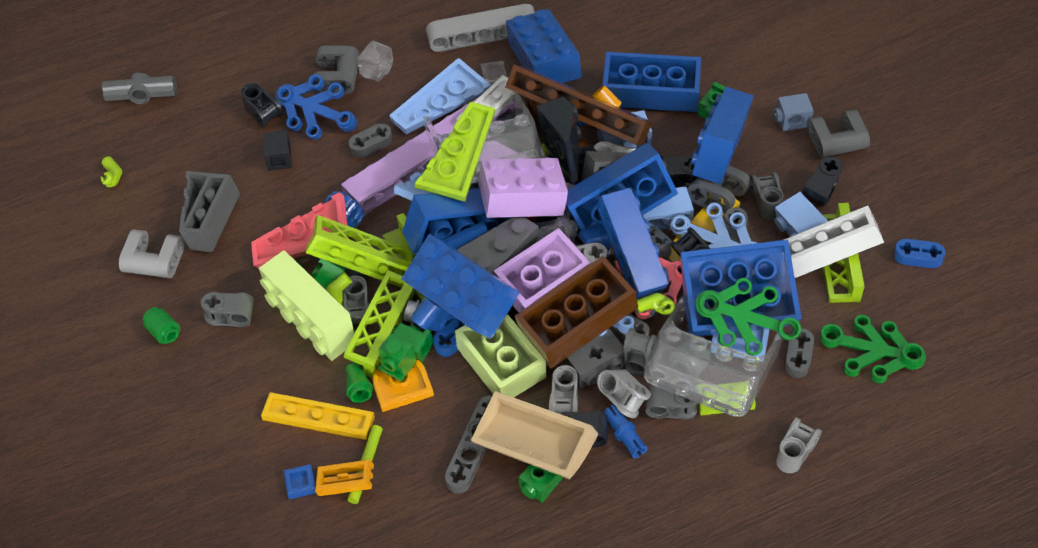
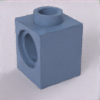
[774,93,814,131]

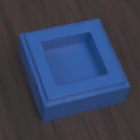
[283,464,316,499]

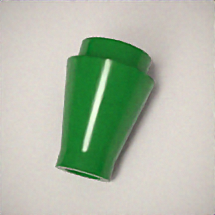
[345,363,373,403]

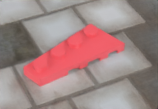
[251,192,349,268]

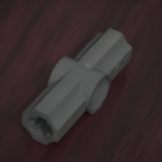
[102,73,177,104]

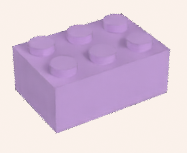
[478,158,568,218]

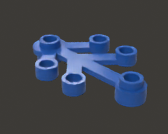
[275,74,357,140]

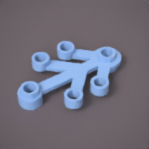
[670,203,757,249]

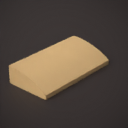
[471,391,598,479]

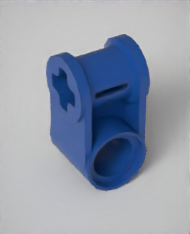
[410,296,455,332]

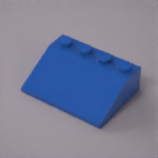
[680,240,802,338]

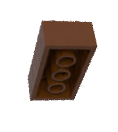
[515,256,639,369]

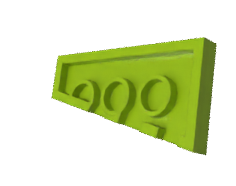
[415,102,495,202]

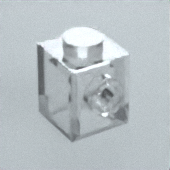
[357,40,394,82]

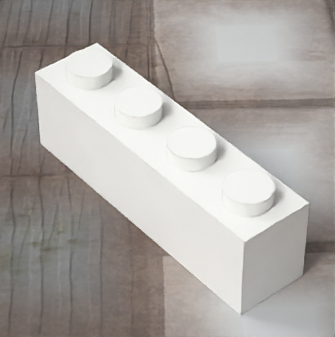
[785,206,884,278]

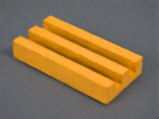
[315,459,374,496]

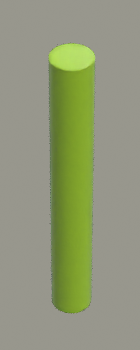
[348,425,383,504]

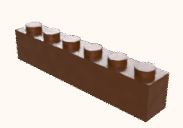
[505,65,653,145]

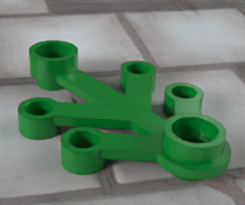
[695,278,801,356]
[820,315,926,384]

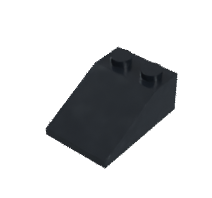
[537,97,582,183]

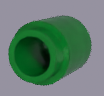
[143,307,180,344]

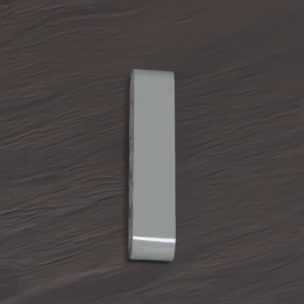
[426,4,535,52]

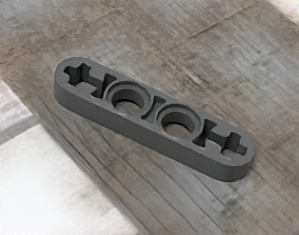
[445,395,492,494]

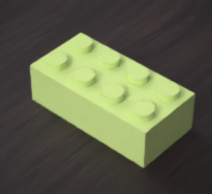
[259,250,354,361]

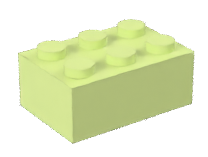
[455,314,546,398]

